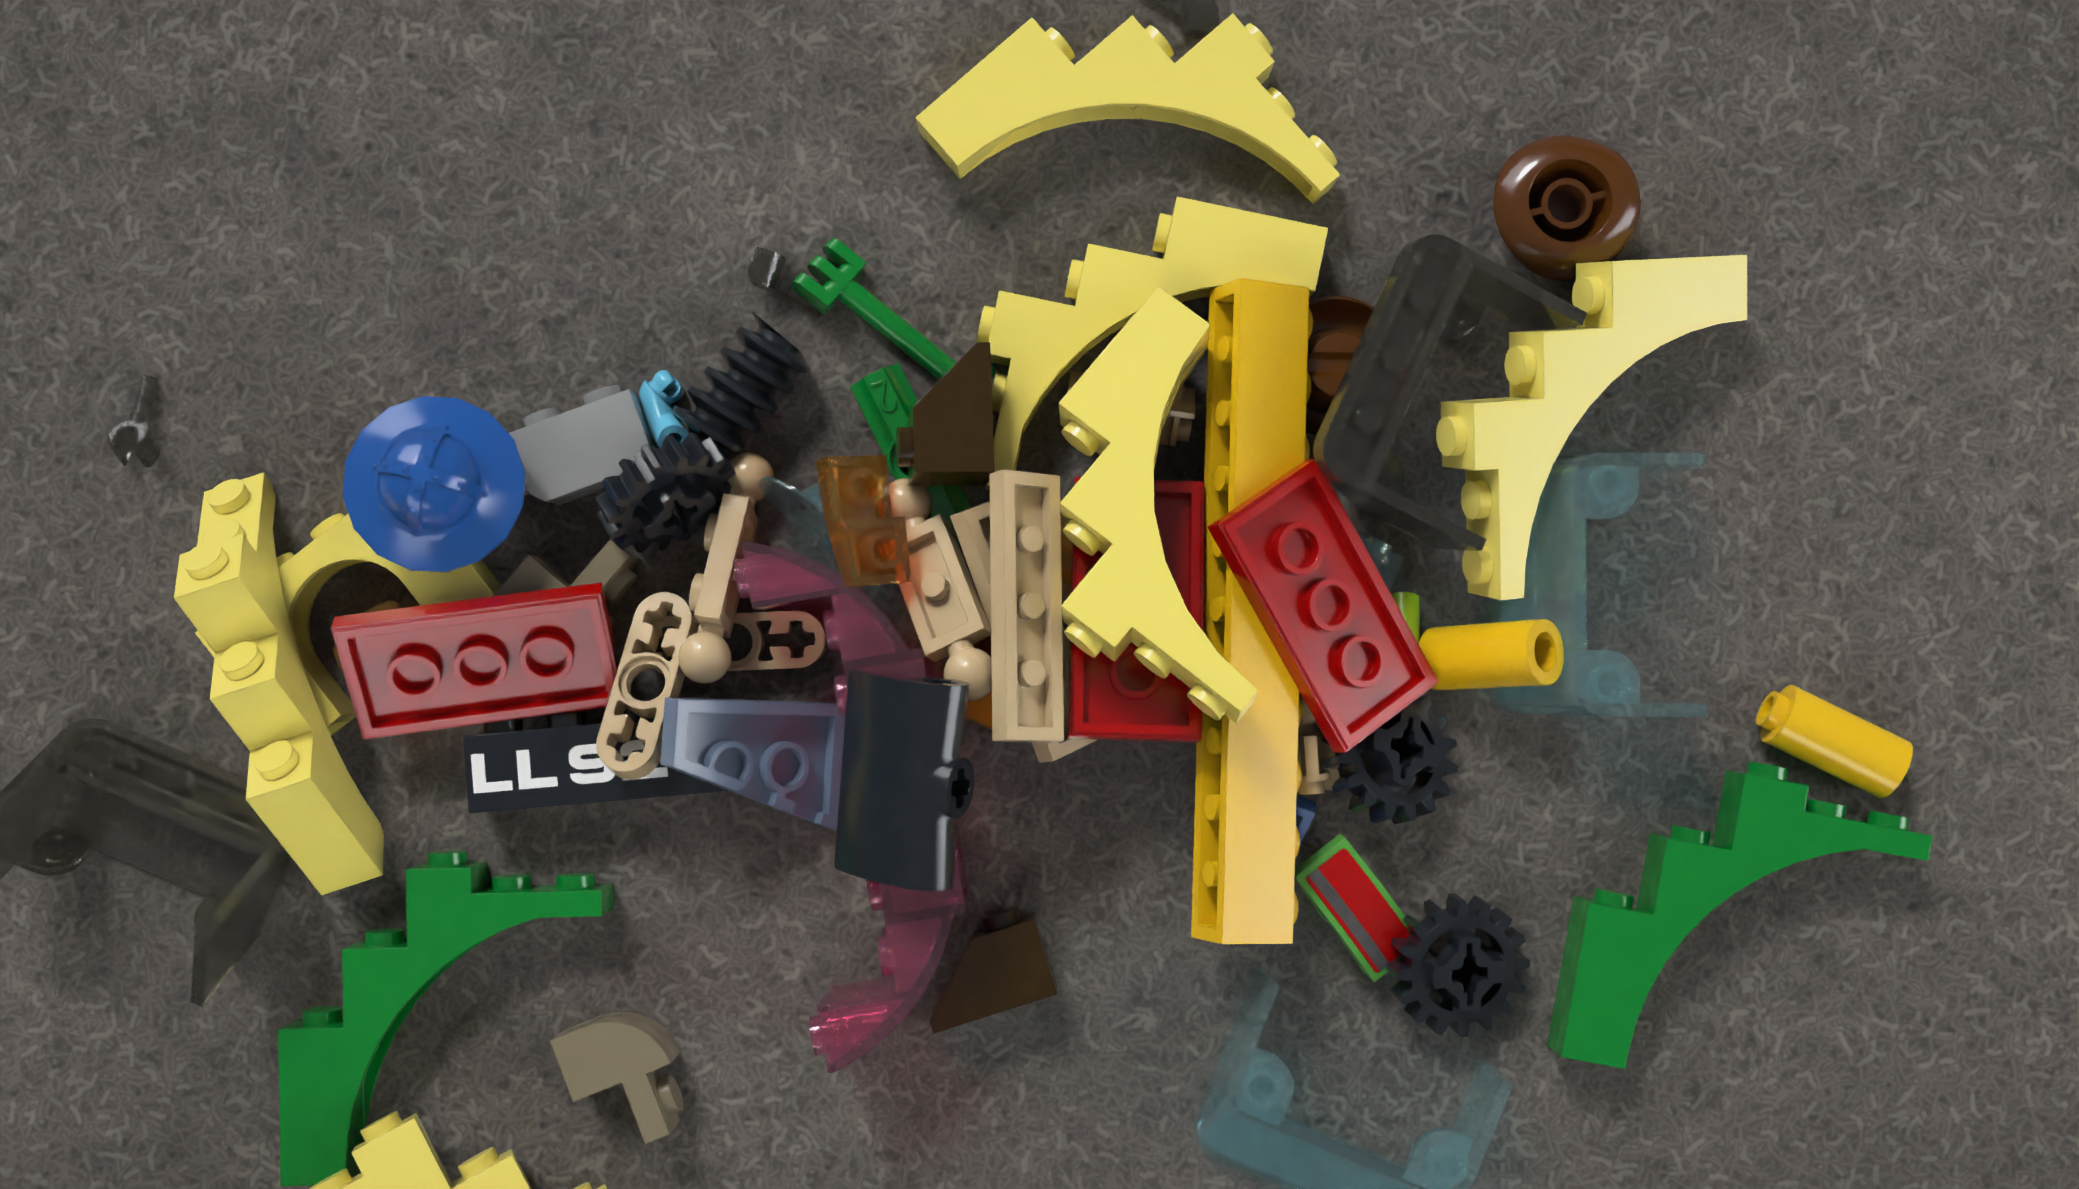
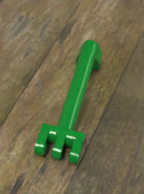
[791,238,996,380]

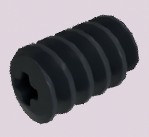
[671,312,810,453]

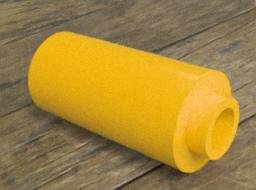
[1419,619,1564,691]
[1756,685,1913,798]

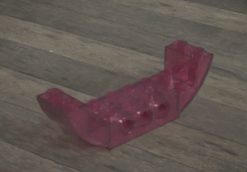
[734,542,970,1073]

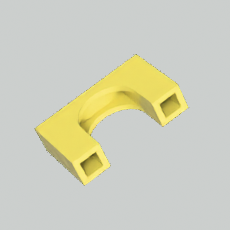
[195,513,501,736]

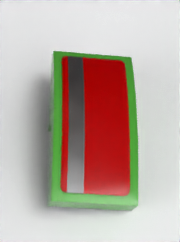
[1294,834,1411,983]

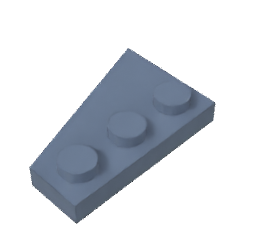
[660,698,846,831]

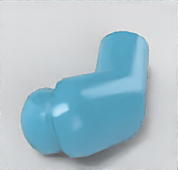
[638,370,689,448]

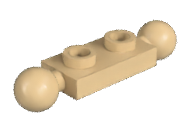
[678,452,774,684]
[880,478,992,701]

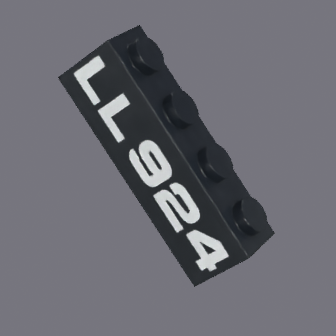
[463,709,728,813]

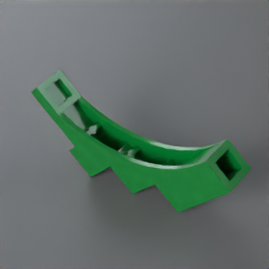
[1547,761,1933,1069]
[278,850,614,1187]

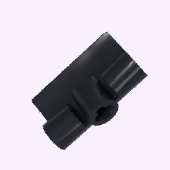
[834,669,974,891]

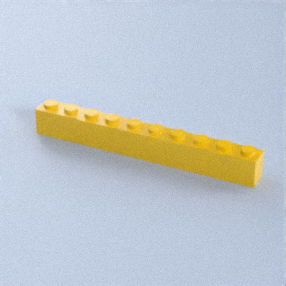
[1191,278,1313,944]

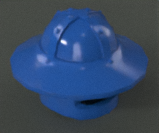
[343,396,526,573]

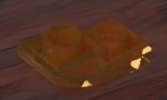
[816,455,912,587]

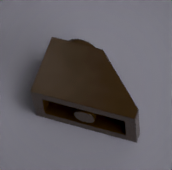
[896,342,995,486]
[929,906,1057,1034]

